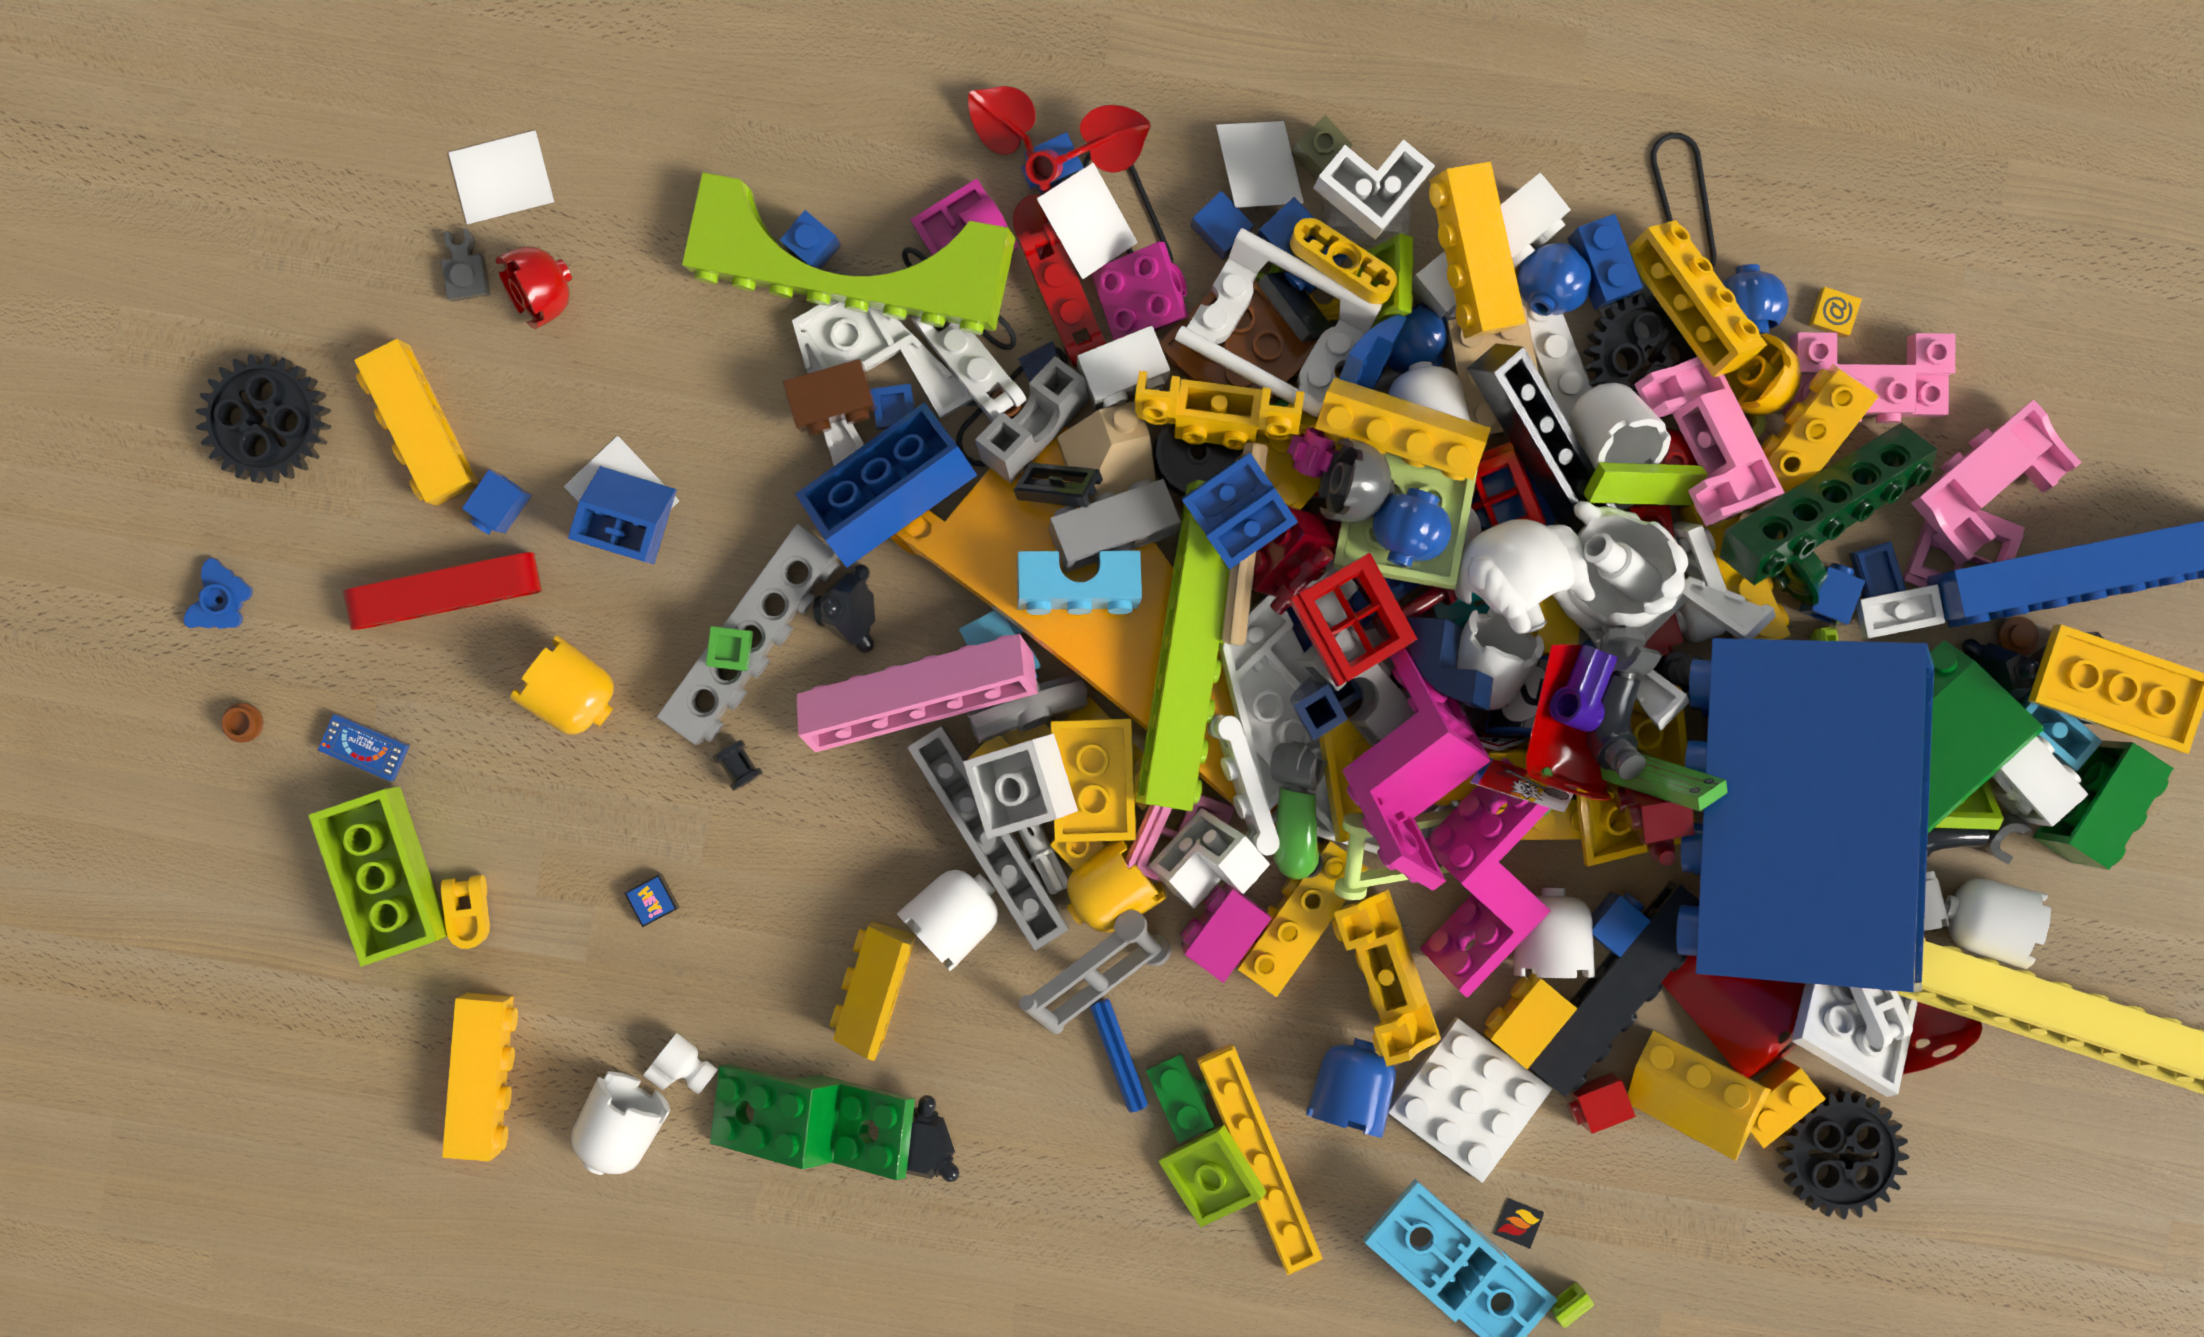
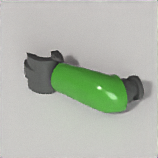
[1270,741,1327,879]

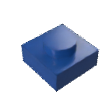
[871,384,915,430]

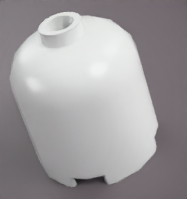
[1388,362,1470,421]
[1569,383,1671,470]
[1457,608,1545,710]
[897,869,998,971]
[1944,878,2051,969]
[1514,888,1595,978]
[571,1071,670,1175]

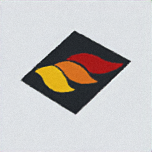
[1494,1198,1544,1249]

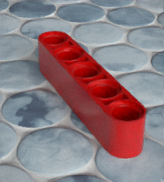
[343,552,542,630]

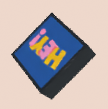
[624,873,680,928]

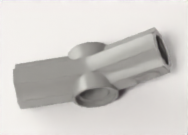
[967,674,1088,743]

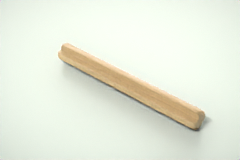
[1222,443,1268,645]

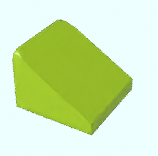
[1550,1282,1594,1328]

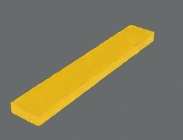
[1196,1043,1323,1275]

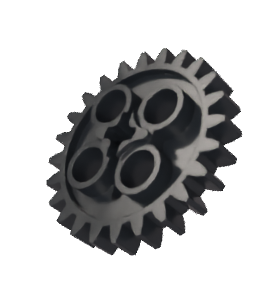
[1584,293,1697,419]
[196,354,331,484]
[1776,1088,1909,1219]

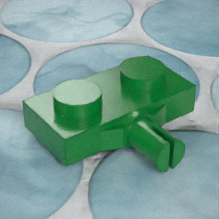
[1146,1053,1214,1143]

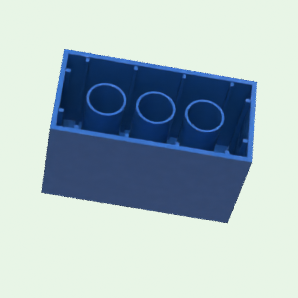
[1676,638,1934,993]

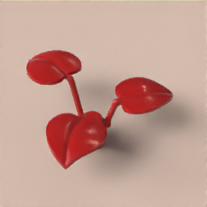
[968,86,1151,260]

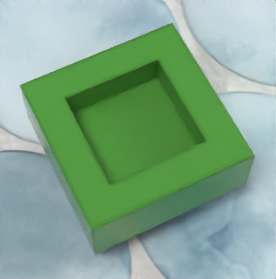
[706,626,753,671]

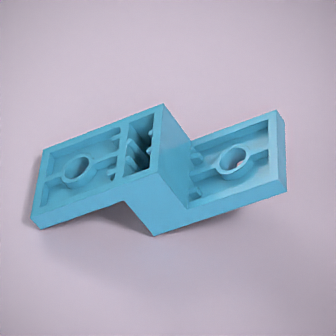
[1363,1178,1558,1337]

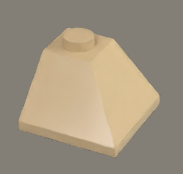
[1057,401,1156,504]

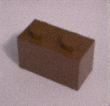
[783,359,877,436]

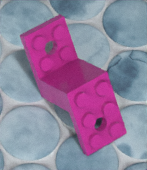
[1342,647,1491,890]
[1420,757,1551,998]

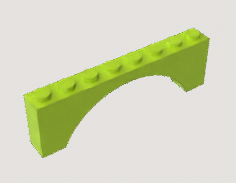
[682,172,1016,335]

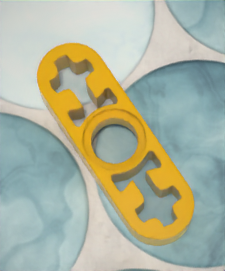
[1290,218,1397,304]

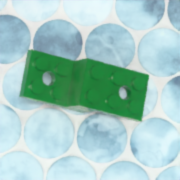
[710,1064,915,1181]

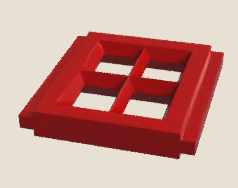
[1471,442,1547,533]
[1288,553,1417,687]

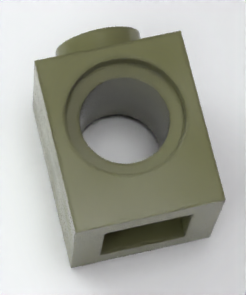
[1292,115,1352,181]

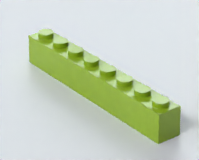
[1136,480,1230,811]

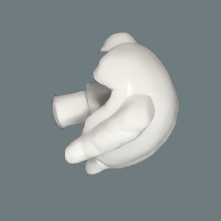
[1552,501,1688,631]
[1455,519,1595,634]

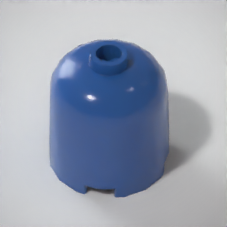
[1305,1038,1396,1138]

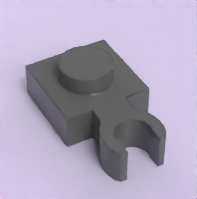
[441,228,491,302]

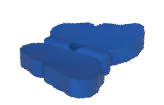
[183,558,253,629]

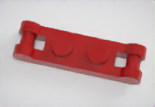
[1017,221,1106,368]

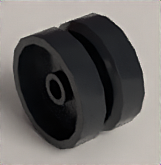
[1153,423,1243,497]

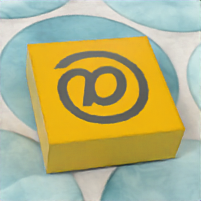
[1808,287,1862,338]

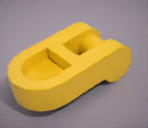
[441,875,490,949]

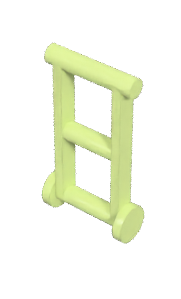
[1334,808,1455,900]

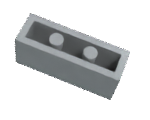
[1048,479,1181,573]

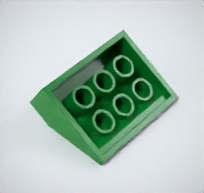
[1928,640,2044,833]

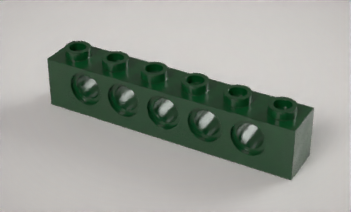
[1719,422,1938,585]

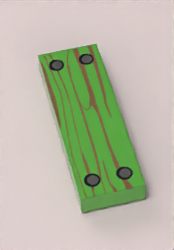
[1600,754,1728,812]

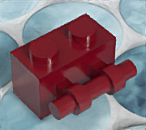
[1252,506,1337,615]
[1614,785,1695,866]

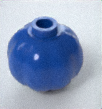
[1517,243,1591,316]
[1722,264,1789,337]
[1387,303,1448,373]
[1372,488,1451,568]

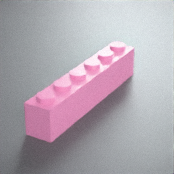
[797,634,1038,752]

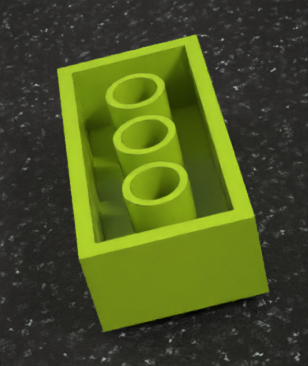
[308,786,448,967]

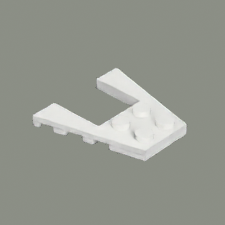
[792,300,974,466]
[1584,577,1776,731]

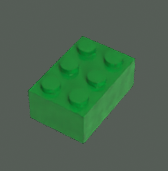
[2033,740,2174,870]

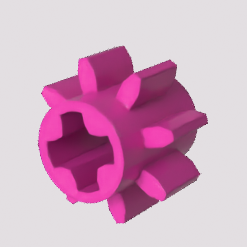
[1287,427,1339,478]

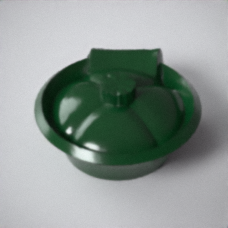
[1772,551,1828,605]

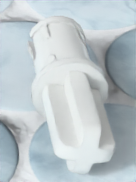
[1018,824,1068,895]

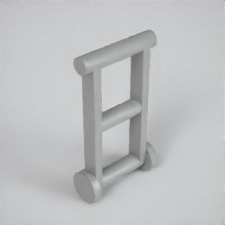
[1019,910,1171,1034]

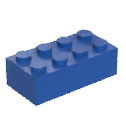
[795,402,977,567]

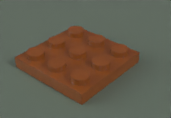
[1159,279,1318,400]

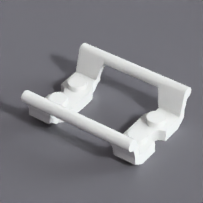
[1175,228,1383,418]

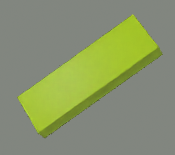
[1583,462,1708,505]

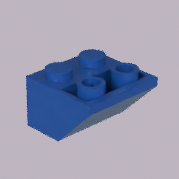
[568,466,677,564]

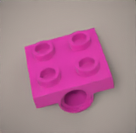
[910,178,1019,256]
[1092,241,1189,341]

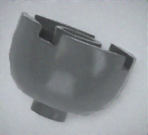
[1319,438,1394,523]

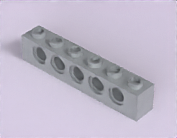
[657,524,840,745]
[907,725,1069,951]

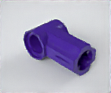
[1549,645,1618,732]

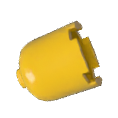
[510,635,614,735]
[1067,840,1167,933]

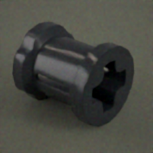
[712,740,763,791]

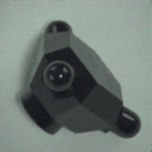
[813,564,875,653]
[1961,639,2040,702]
[906,1095,960,1182]

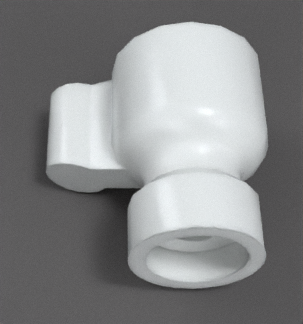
[643,1033,718,1095]

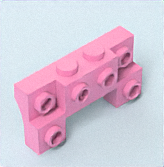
[1784,332,1955,424]
[1634,356,1784,526]
[1911,400,2082,566]

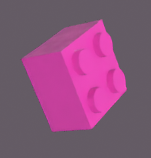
[1180,883,1271,983]

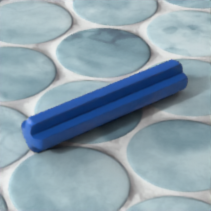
[1090,998,1148,1113]

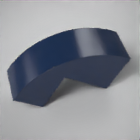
[1408,617,1494,710]
[1290,677,1363,741]

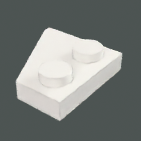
[1672,520,1727,593]

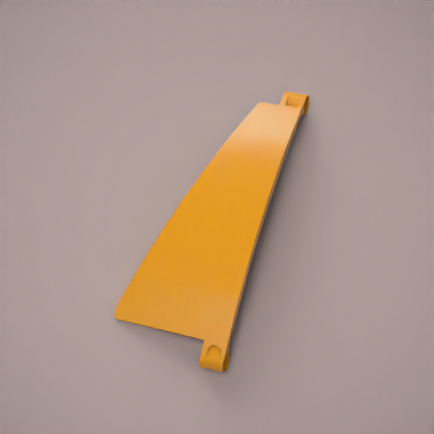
[890,426,1278,828]

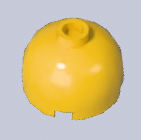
[1724,333,1802,416]

